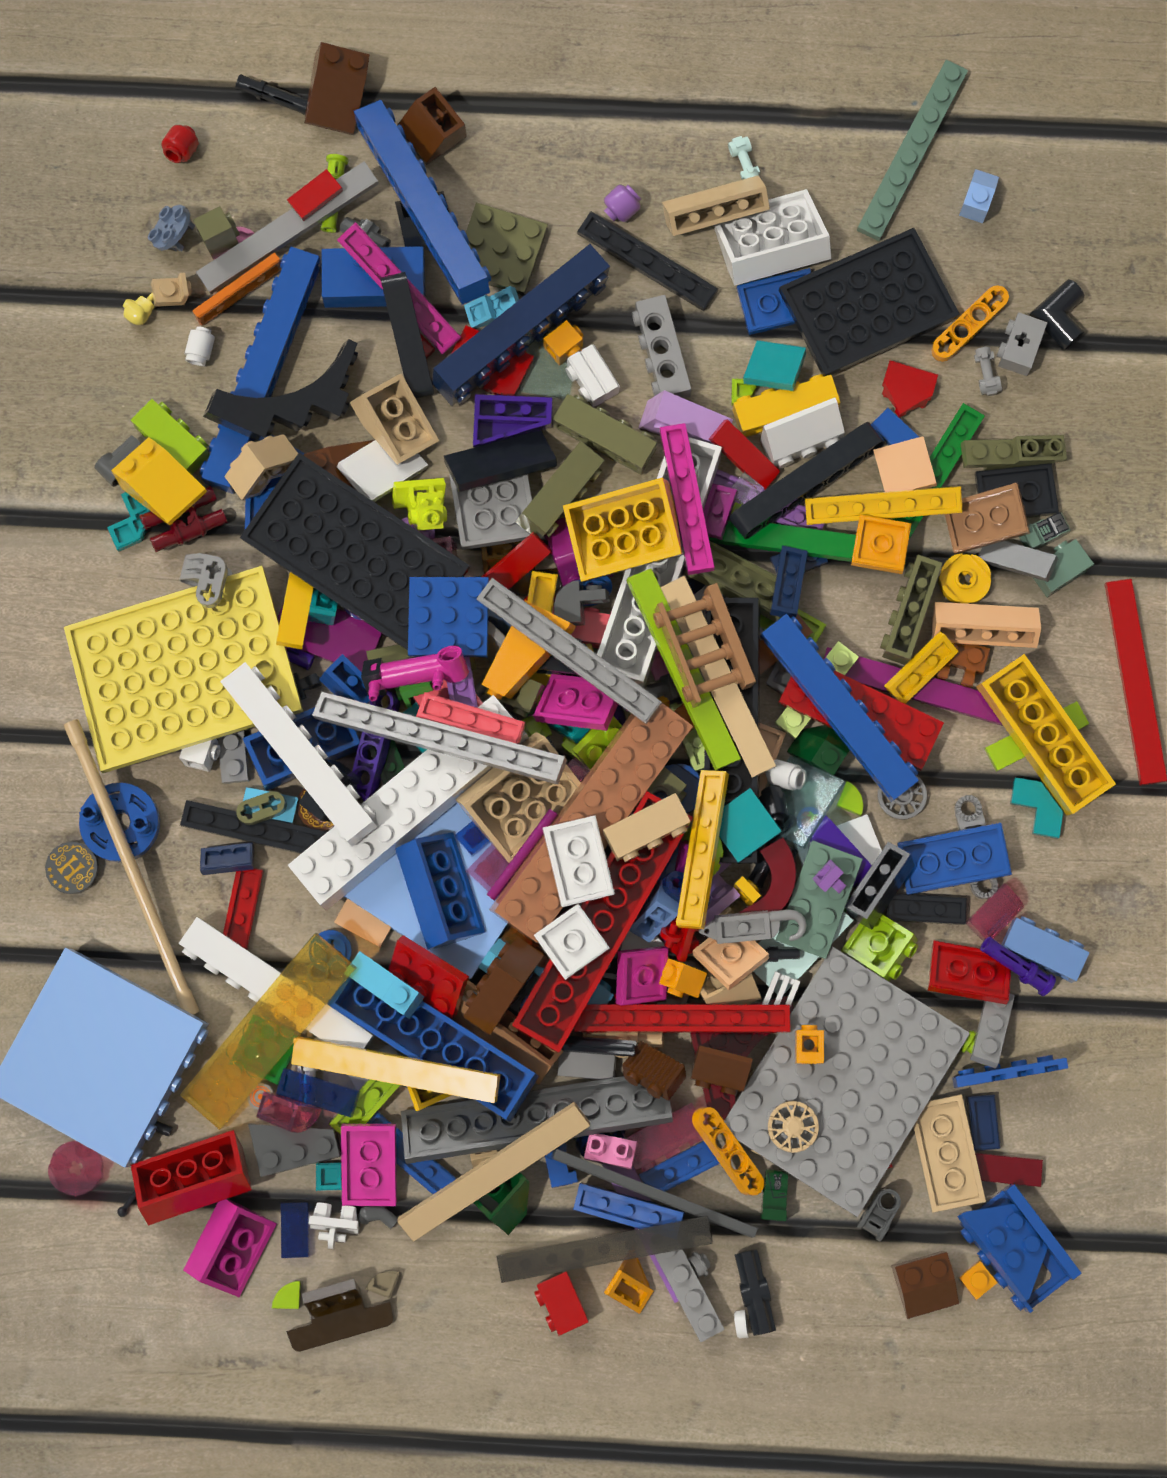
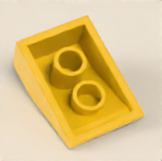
[111,437,207,525]

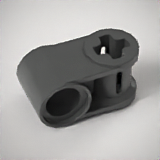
[856,1188,901,1242]

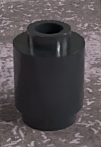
[759,786,789,827]

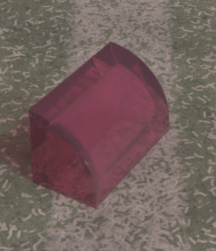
[966,883,1024,941]
[256,1091,322,1133]

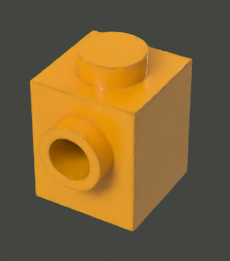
[543,320,584,366]
[659,958,707,998]

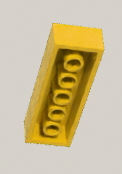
[976,654,1116,815]

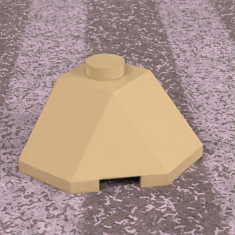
[700,970,761,1005]

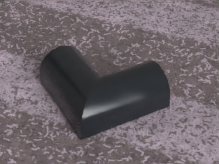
[1029,279,1085,350]

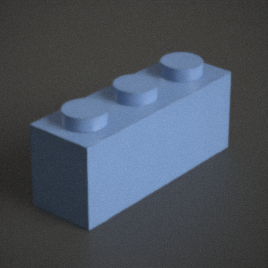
[1001,916,1090,983]

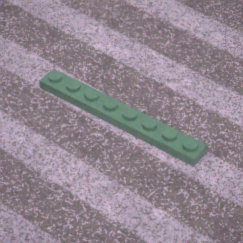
[857,60,968,241]

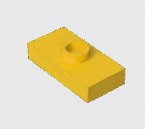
[733,876,761,907]

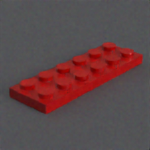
[778,671,944,771]

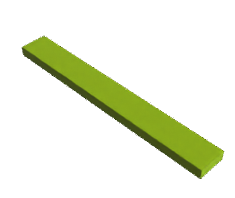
[626,568,741,771]

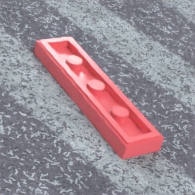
[416,692,526,744]

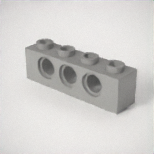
[632,295,691,399]

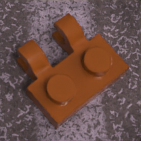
[935,643,990,688]

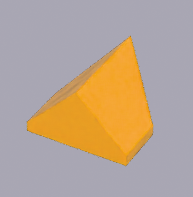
[604,1245,654,1314]

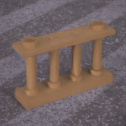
[653,583,756,708]

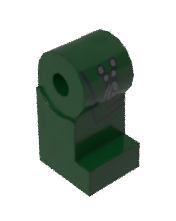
[760,1169,788,1221]

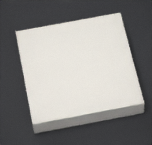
[534,904,610,980]

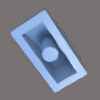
[959,169,999,223]

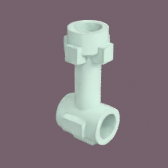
[728,136,760,180]

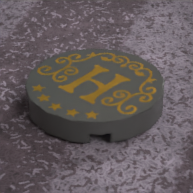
[45,842,99,894]

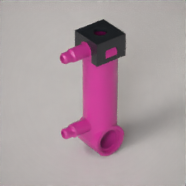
[361,646,469,701]

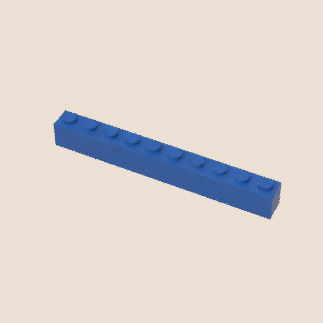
[354,100,491,305]
[200,247,322,494]

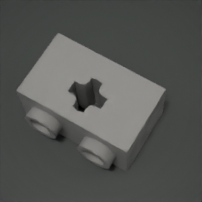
[997,312,1047,376]

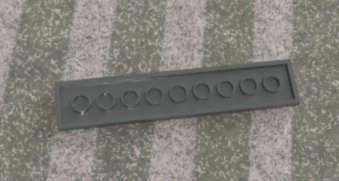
[401,1076,673,1164]

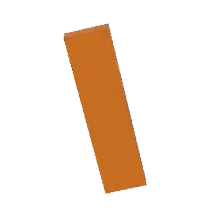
[192,252,282,326]

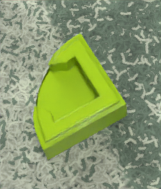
[731,379,756,406]
[836,781,863,816]
[272,1281,301,1309]

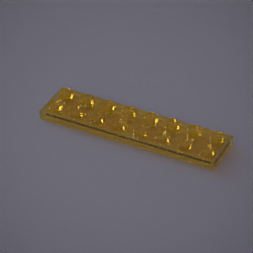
[180,933,357,1130]

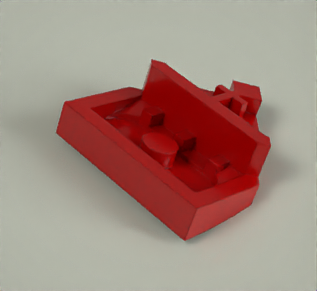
[882,360,938,417]

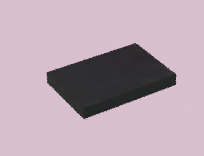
[974,463,1059,518]

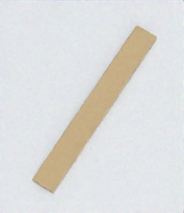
[661,576,777,778]
[397,1102,590,1242]

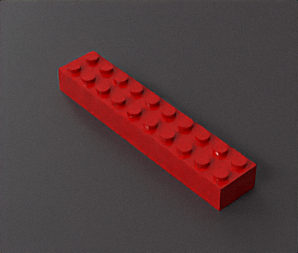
[512,791,693,1053]

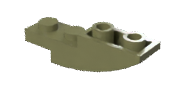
[961,435,1067,470]

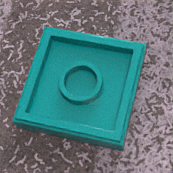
[743,340,806,391]
[719,788,782,863]

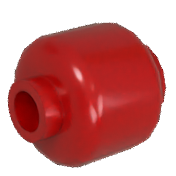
[161,125,199,163]

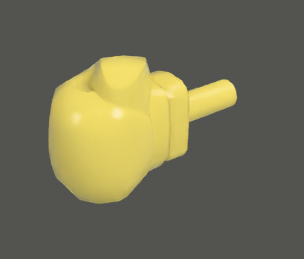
[123,293,154,325]

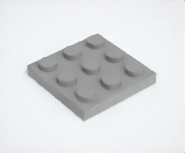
[449,474,532,550]

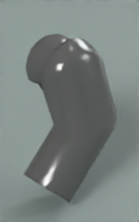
[358,1206,398,1229]

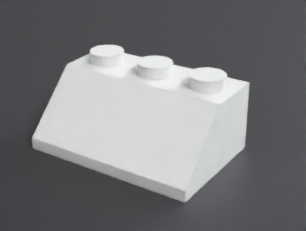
[760,398,845,468]

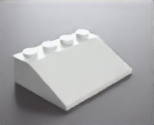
[713,189,831,286]

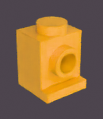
[795,1025,824,1064]

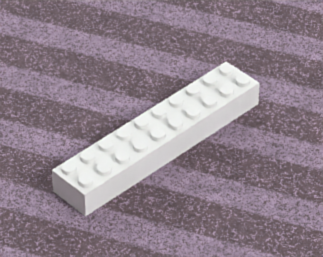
[597,437,722,688]
[288,695,529,911]

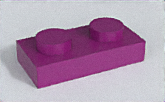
[703,483,738,540]

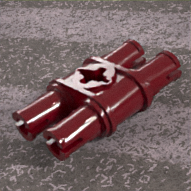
[139,486,227,552]

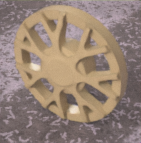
[768,1101,819,1153]

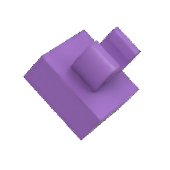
[812,859,846,894]

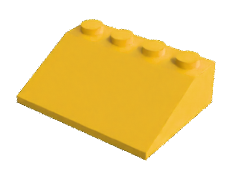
[563,477,682,582]

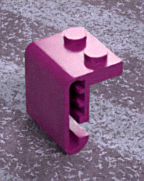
[544,518,613,587]

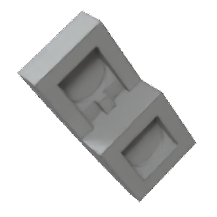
[557,1052,617,1080]

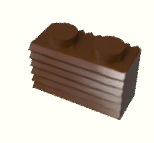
[622,1041,686,1101]

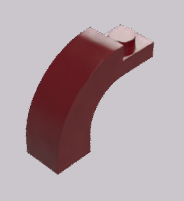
[739,838,797,913]

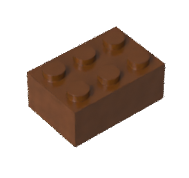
[463,936,544,1035]

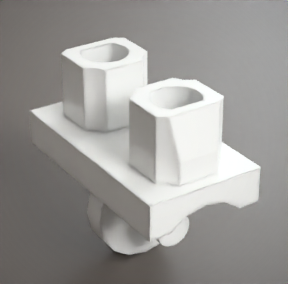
[308,1203,360,1249]

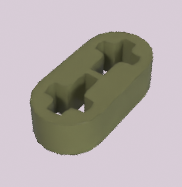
[236,791,287,825]

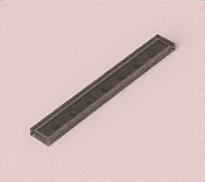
[496,1215,713,1283]

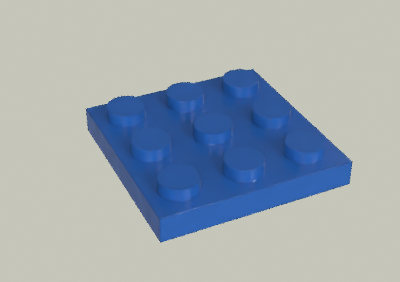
[408,577,489,657]

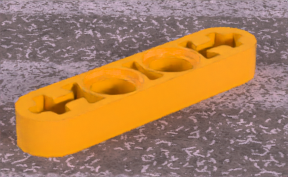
[931,285,1009,362]
[692,1107,764,1195]

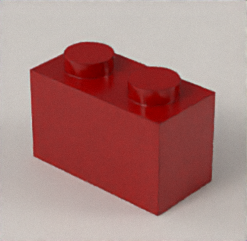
[534,1270,589,1336]

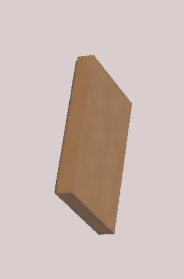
[945,483,1030,554]

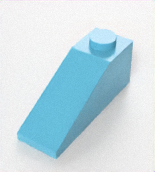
[344,951,425,1019]

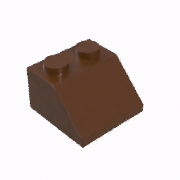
[690,1046,753,1096]
[891,1251,959,1319]

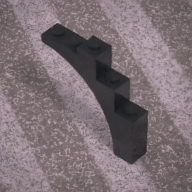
[203,339,358,441]

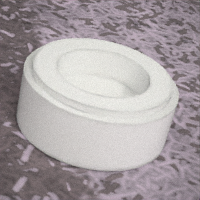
[734,1310,749,1339]

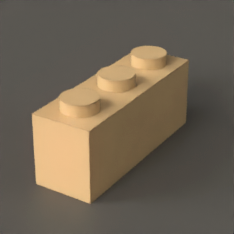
[603,793,691,862]

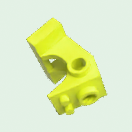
[392,478,447,531]

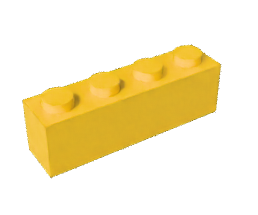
[732,374,841,437]

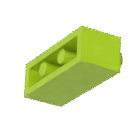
[130,399,210,475]

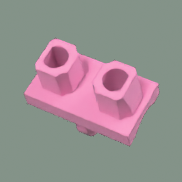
[584,1134,638,1169]

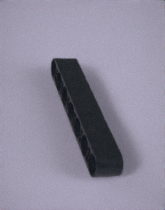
[729,422,885,539]

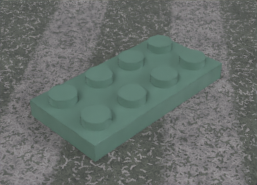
[776,840,863,959]

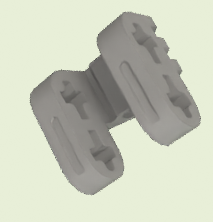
[179,553,233,608]

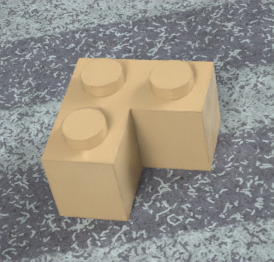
[224,434,298,500]

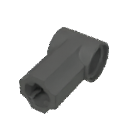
[94,435,141,487]

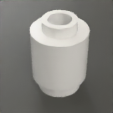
[184,327,215,366]
[765,759,807,791]

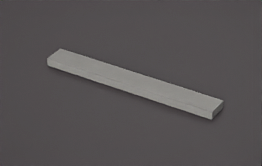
[196,161,379,294]
[477,578,662,724]

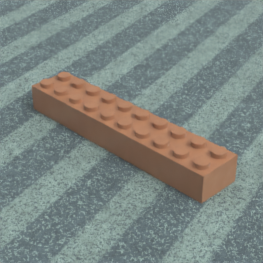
[489,703,693,943]

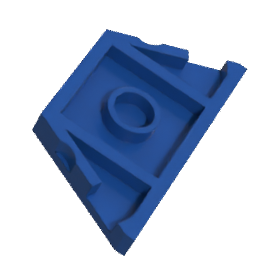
[957,1204,1048,1302]

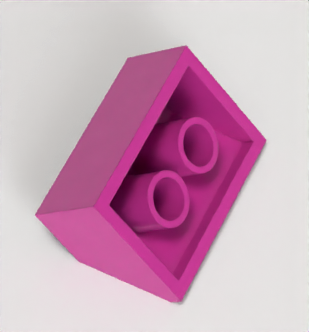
[183,1199,277,1297]

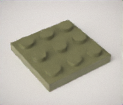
[466,202,548,296]

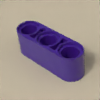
[804,814,872,889]

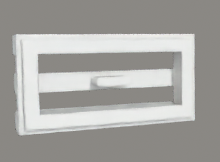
[762,971,800,1006]

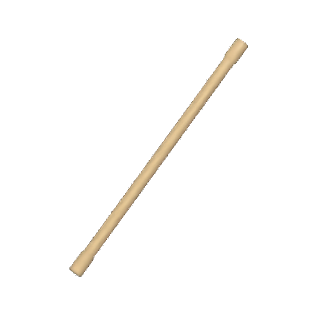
[63,719,200,1015]

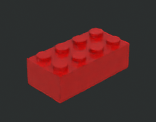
[131,1130,252,1226]

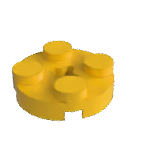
[938,554,991,604]

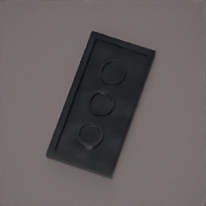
[444,430,557,492]

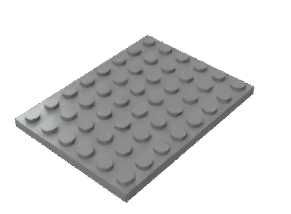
[724,947,970,1217]

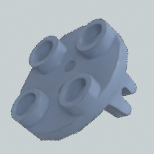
[148,205,195,252]

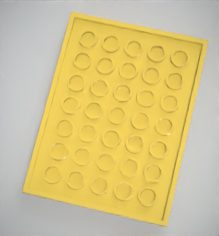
[64,566,304,773]

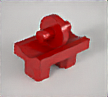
[660,917,706,962]

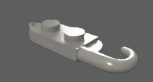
[699,910,807,944]

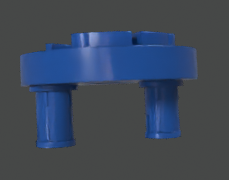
[79,783,160,862]

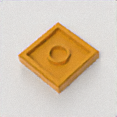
[851,515,911,574]

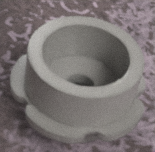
[687,1252,711,1278]

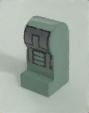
[1019,512,1071,550]

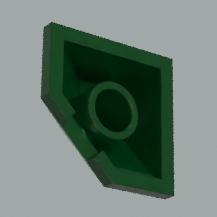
[787,725,850,780]
[473,1172,530,1235]

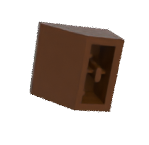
[397,87,467,165]

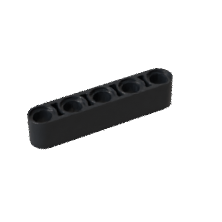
[380,272,435,399]

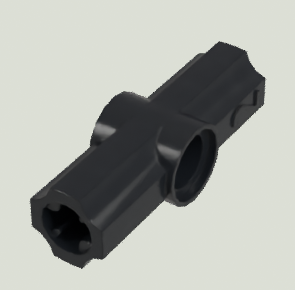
[734,1249,776,1336]

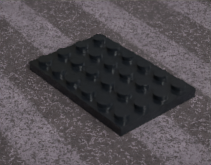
[778,228,960,377]

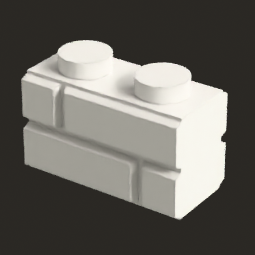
[565,344,620,407]

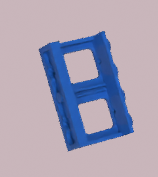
[960,1184,1082,1313]

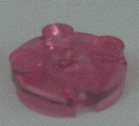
[48,1141,104,1196]

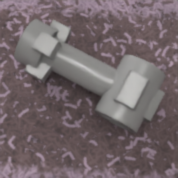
[974,347,1002,396]

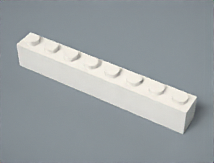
[220,662,377,847]
[179,917,375,1049]

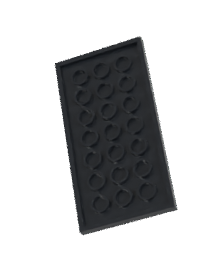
[240,453,470,651]

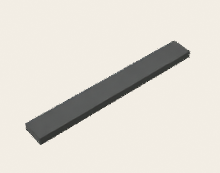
[551,1149,758,1238]

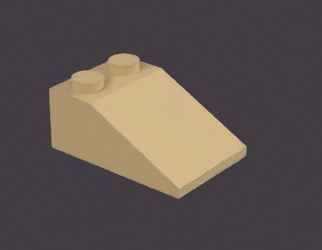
[350,374,439,465]

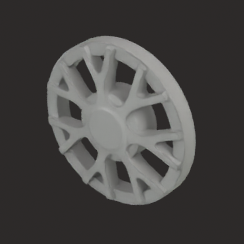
[877,776,927,820]

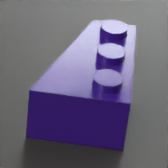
[473,394,553,447]

